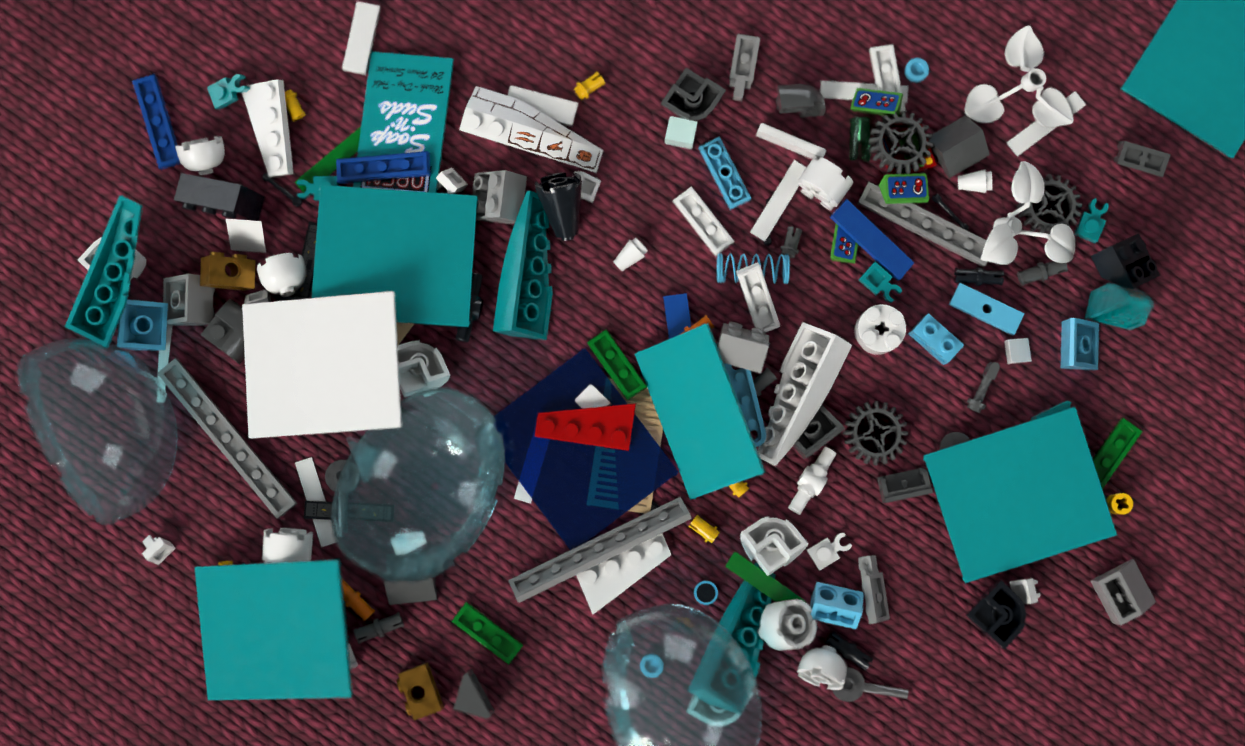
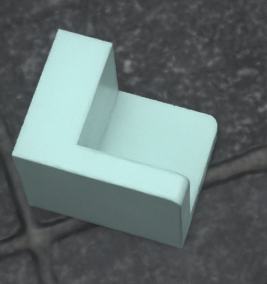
[665,116,697,149]

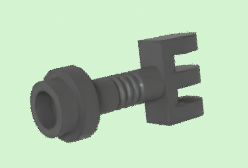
[967,362,1000,413]

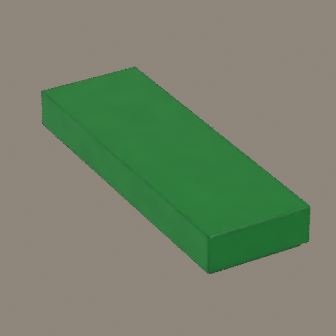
[587,329,647,401]
[1092,418,1143,489]
[451,602,523,665]

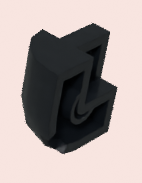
[966,580,1026,650]

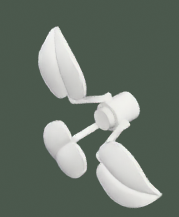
[964,26,1073,128]
[981,161,1075,265]

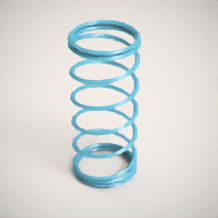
[717,253,790,284]

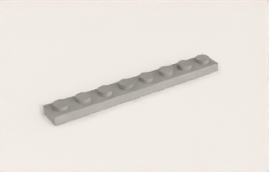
[157,358,298,519]
[508,497,692,603]

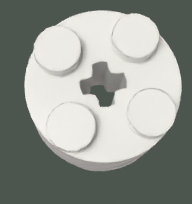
[798,156,853,211]
[854,304,906,355]
[262,528,313,563]
[758,599,817,651]

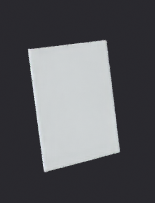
[226,219,266,253]

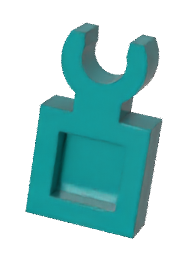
[207,74,250,109]
[297,176,338,201]
[1074,198,1109,243]
[859,262,902,303]

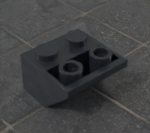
[1091,233,1160,289]

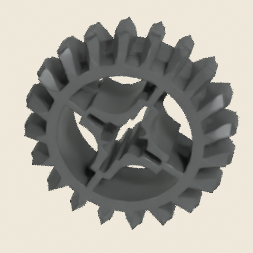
[868,111,933,174]
[1017,174,1082,235]
[843,401,908,466]

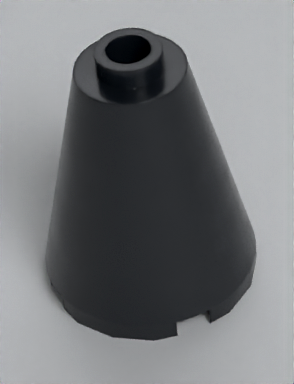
[535,172,582,241]

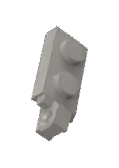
[729,33,760,101]
[858,555,890,624]

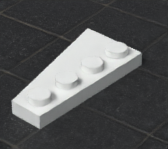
[242,79,294,177]
[576,533,671,614]

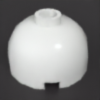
[175,136,225,175]
[257,253,307,297]
[797,646,847,690]

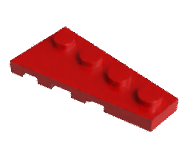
[534,403,636,451]

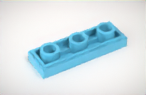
[698,137,752,210]
[949,283,1025,335]

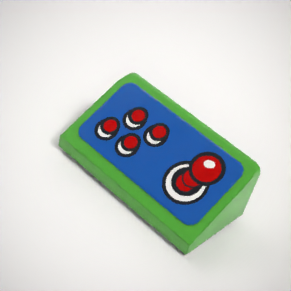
[851,88,903,117]
[879,173,929,204]
[830,224,858,264]

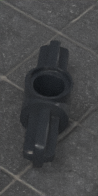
[456,273,483,342]

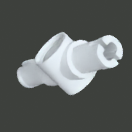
[788,447,837,515]

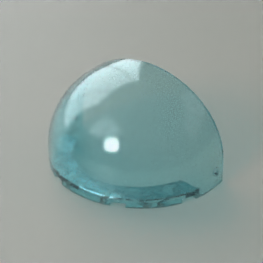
[17,338,177,525]
[332,388,505,583]
[604,604,761,746]

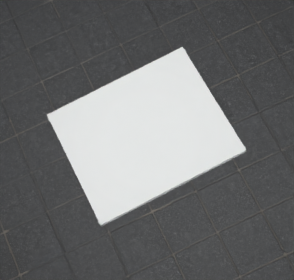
[242,291,402,438]

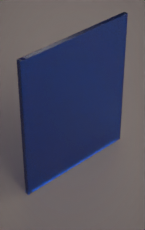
[479,348,679,550]

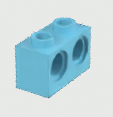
[908,313,964,365]
[810,582,864,629]

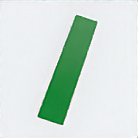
[295,127,361,193]
[725,552,806,602]

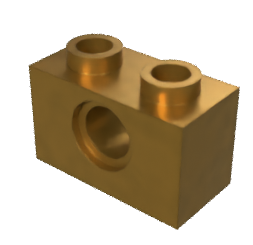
[200,252,255,291]
[396,662,444,720]

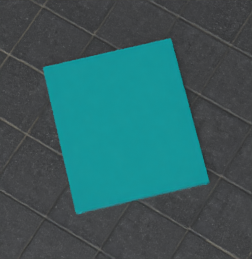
[1121,0,1245,159]
[312,185,478,327]
[923,407,1117,583]
[195,560,353,700]

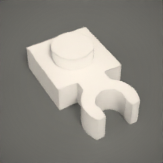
[807,533,852,571]

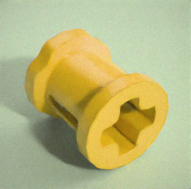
[1106,493,1133,515]

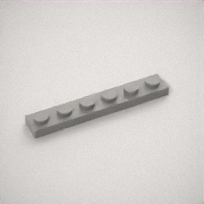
[857,182,988,267]

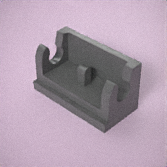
[1114,141,1171,177]
[877,468,933,503]

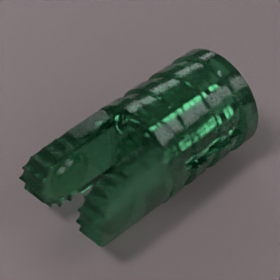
[849,117,871,162]

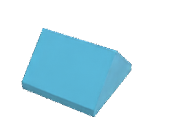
[117,299,168,351]
[1061,318,1099,370]

